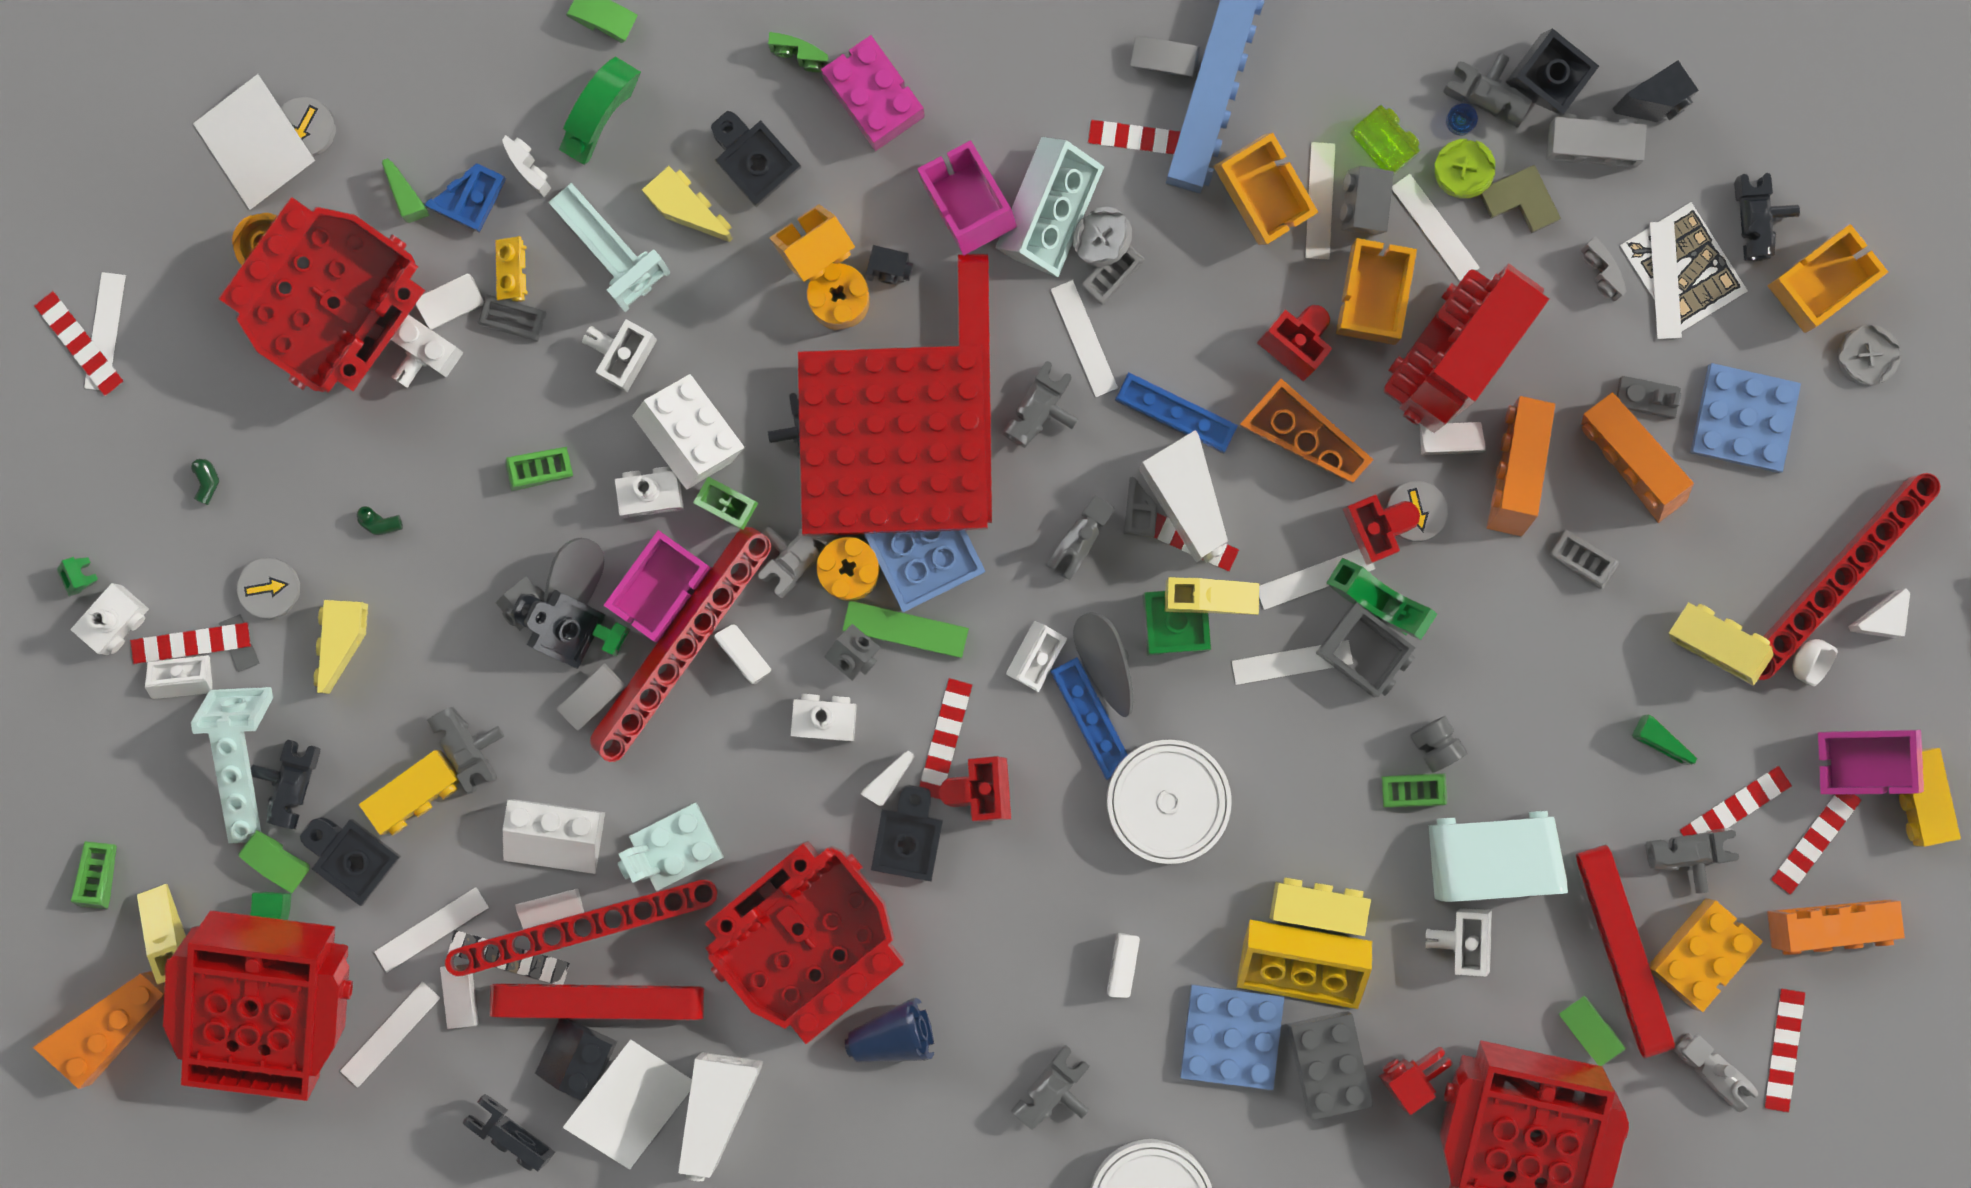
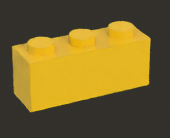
[1899,748,1961,847]
[359,750,460,836]

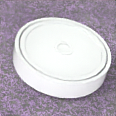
[1106,740,1232,864]
[1090,1139,1212,1188]

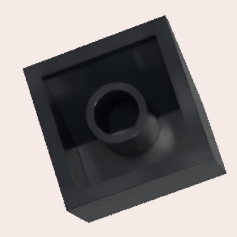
[1505,28,1599,115]
[1612,60,1699,122]
[535,1018,618,1101]

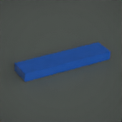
[1115,372,1238,453]
[1050,657,1128,780]

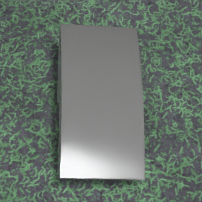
[1130,36,1200,77]
[1580,236,1627,301]
[557,663,626,731]

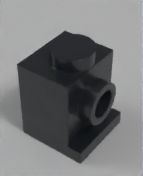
[866,245,913,285]

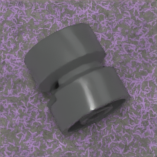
[1410,716,1467,773]

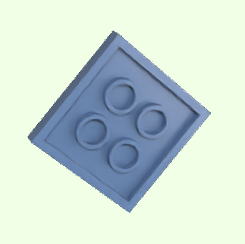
[1690,363,1801,473]
[865,530,986,612]
[1180,984,1284,1090]

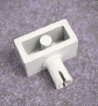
[390,315,463,388]
[582,319,657,392]
[615,467,684,518]
[70,583,149,655]
[791,694,857,741]
[1425,908,1492,977]

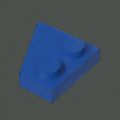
[425,163,506,233]

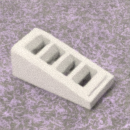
[861,751,915,806]

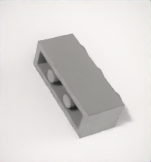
[1546,114,1647,168]

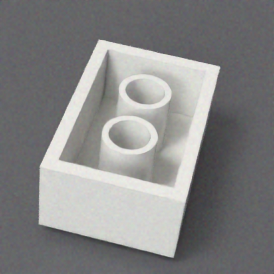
[632,374,745,490]

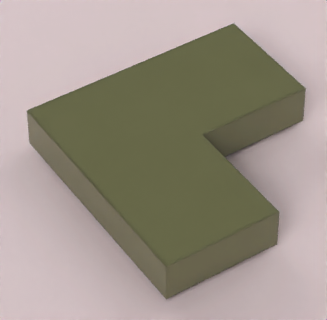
[1480,165,1561,233]

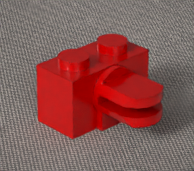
[1257,304,1333,381]
[1343,494,1420,566]
[939,756,1011,822]
[1379,1047,1453,1115]

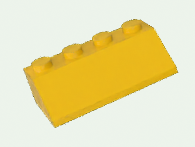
[1236,919,1372,1009]

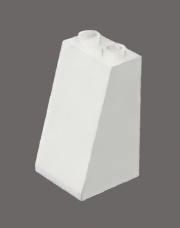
[1139,430,1228,563]
[678,1052,763,1181]

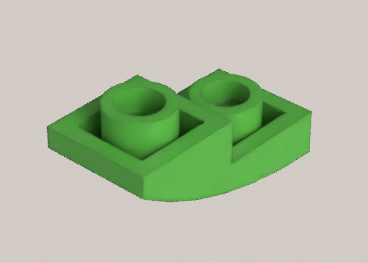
[566,0,638,43]
[768,32,830,72]
[238,830,310,893]
[1559,996,1626,1066]

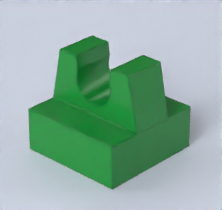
[57,557,98,597]
[592,622,631,656]

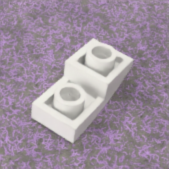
[502,135,551,197]

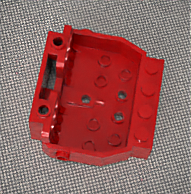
[218,197,425,393]
[1383,263,1549,433]
[705,841,905,1044]
[163,910,353,1101]
[1440,1040,1629,1188]

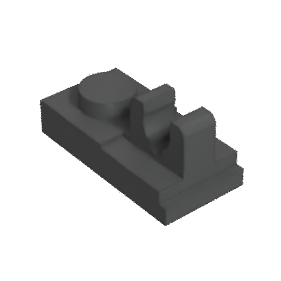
[1617,376,1681,419]

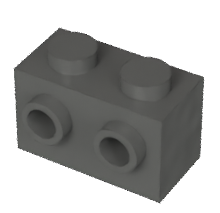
[1340,166,1394,235]

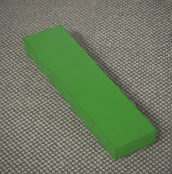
[843,601,969,658]

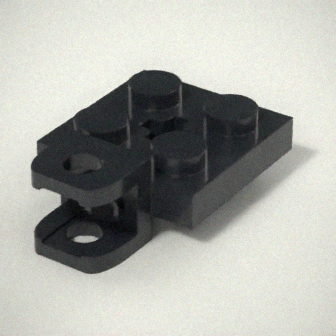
[711,111,801,207]
[510,590,606,669]
[871,785,943,882]
[300,817,401,906]
[462,1094,555,1172]

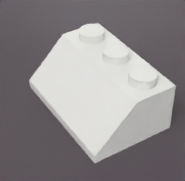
[503,799,605,874]

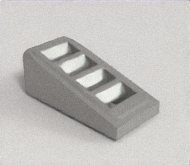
[1081,245,1145,305]
[1549,529,1619,589]

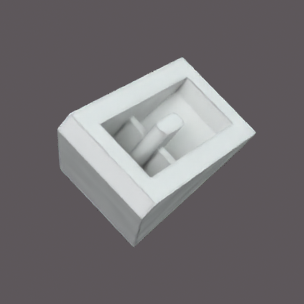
[1848,588,1910,638]

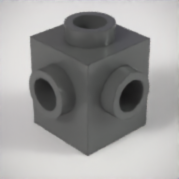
[496,576,545,631]
[824,624,880,681]

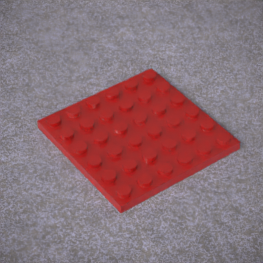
[798,345,988,536]

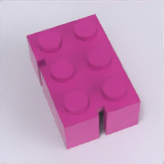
[821,35,924,152]
[917,140,1017,256]
[604,530,711,643]
[1818,729,1924,794]

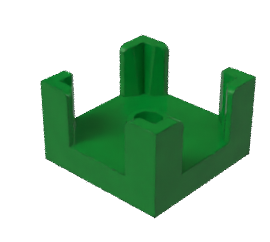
[1142,591,1211,656]

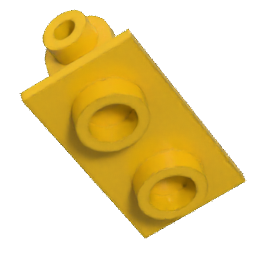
[495,236,528,302]

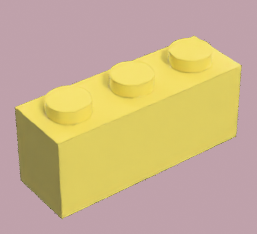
[1669,602,1773,686]
[1270,877,1371,936]

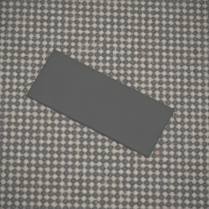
[219,614,260,672]

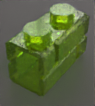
[1350,105,1421,176]

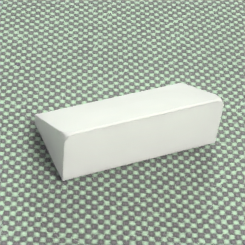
[416,274,484,330]
[1420,422,1486,455]
[1006,621,1067,692]
[714,624,771,684]
[145,655,212,699]
[515,888,584,930]
[1107,933,1140,998]
[440,963,479,1029]

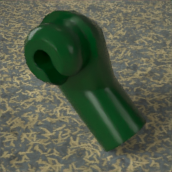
[191,459,219,505]
[357,506,403,535]

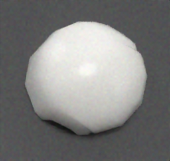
[1792,639,1838,686]

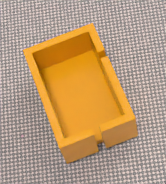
[1213,132,1318,245]
[769,204,855,282]
[1767,224,1888,333]
[1336,238,1417,345]
[1649,898,1763,1012]

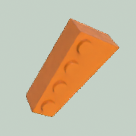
[1240,378,1374,484]
[1581,392,1694,523]
[1486,396,1556,536]
[1767,899,1905,955]
[33,971,165,1089]

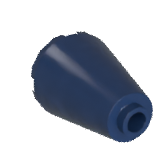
[845,998,934,1062]

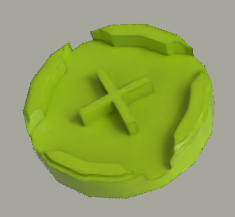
[1435,139,1495,198]

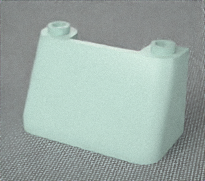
[1428,811,1568,902]

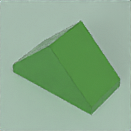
[693,477,758,530]

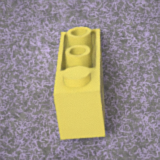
[642,166,733,242]
[1165,577,1259,615]
[314,600,368,694]
[137,884,186,985]

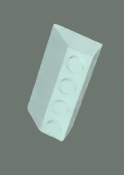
[995,137,1104,277]

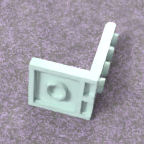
[548,183,671,312]
[191,687,273,843]
[617,802,724,892]

